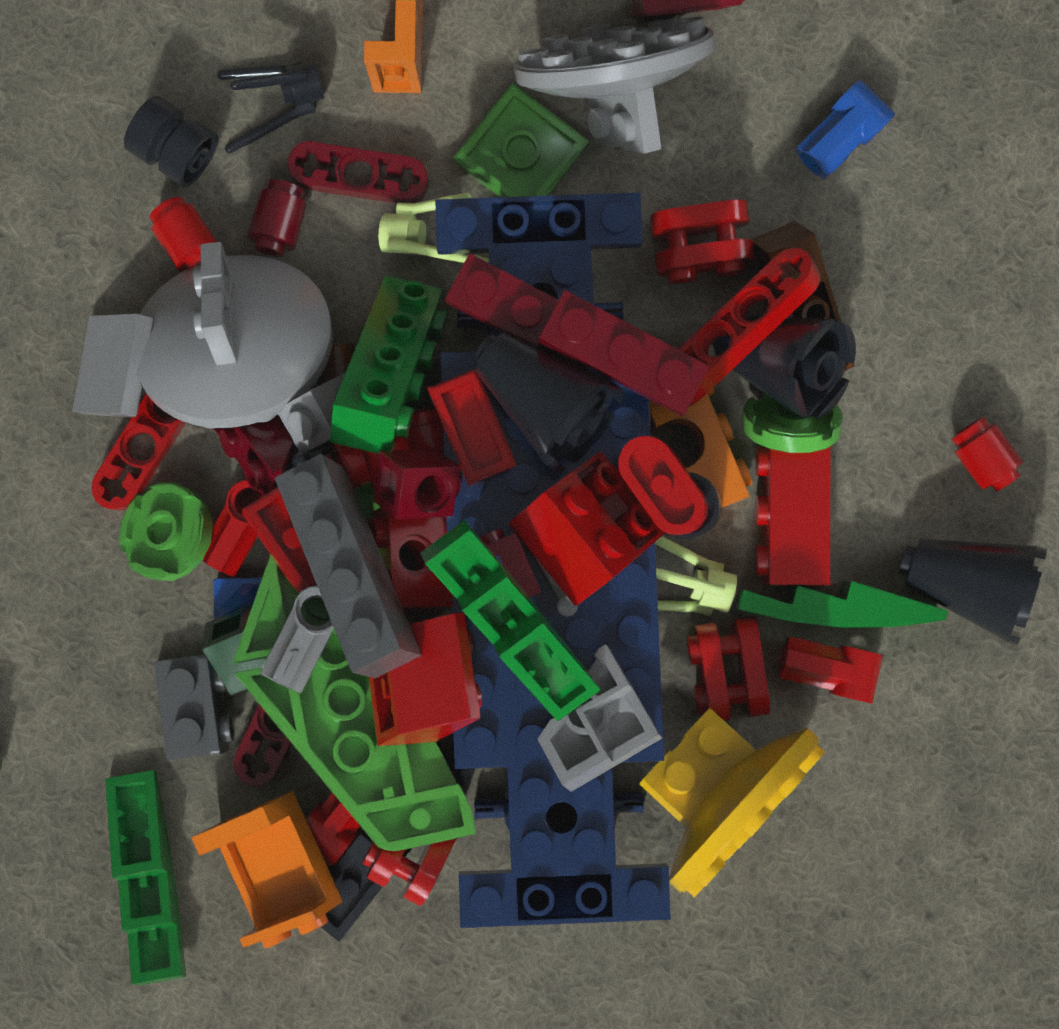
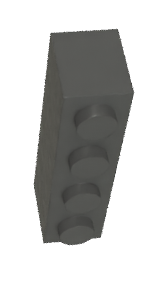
[275,454,422,678]

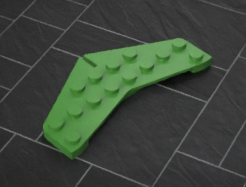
[233,445,476,851]

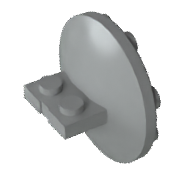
[514,15,716,154]
[137,242,333,429]

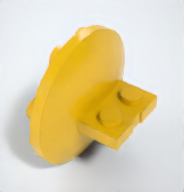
[640,708,825,897]

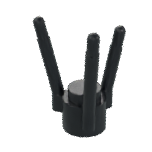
[217,61,324,154]

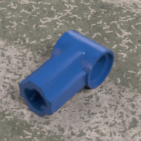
[795,79,896,180]

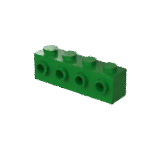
[330,275,448,454]

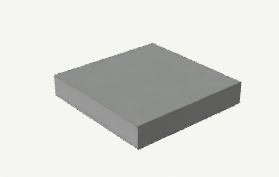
[72,314,154,417]

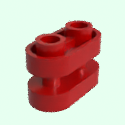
[650,199,755,284]
[618,436,708,535]
[686,616,770,721]
[362,838,457,907]

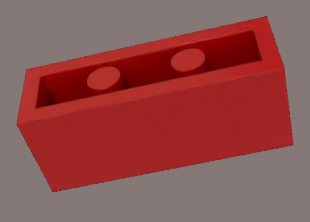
[754,446,831,586]

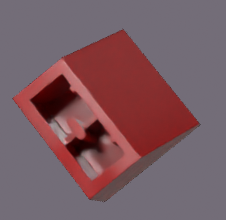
[509,451,666,607]
[368,613,482,746]

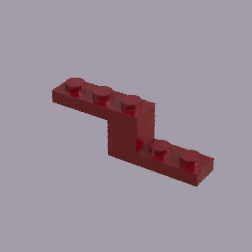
[445,253,710,417]

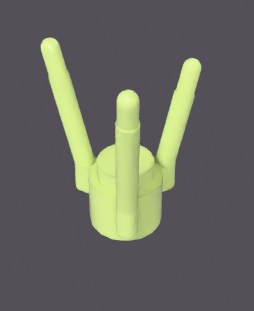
[378,193,489,264]
[655,536,737,616]

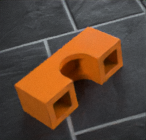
[649,388,752,508]

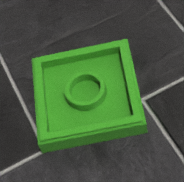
[453,83,589,197]

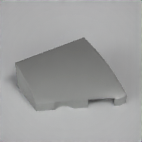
[538,644,662,792]

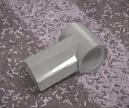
[260,586,334,694]

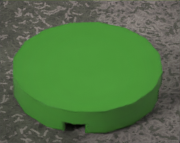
[741,393,844,453]
[119,482,213,581]

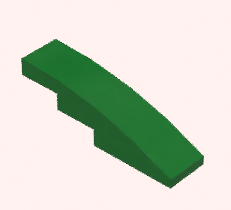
[421,520,600,721]
[732,581,948,628]
[105,770,186,986]

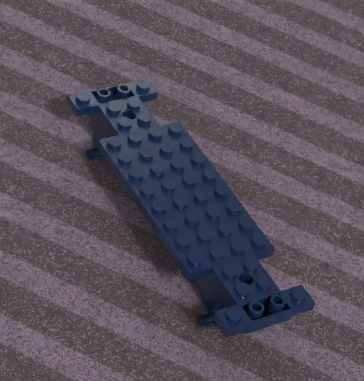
[435,193,671,928]

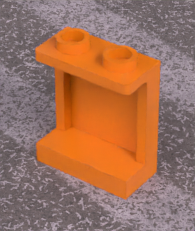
[364,0,423,93]
[191,790,343,949]

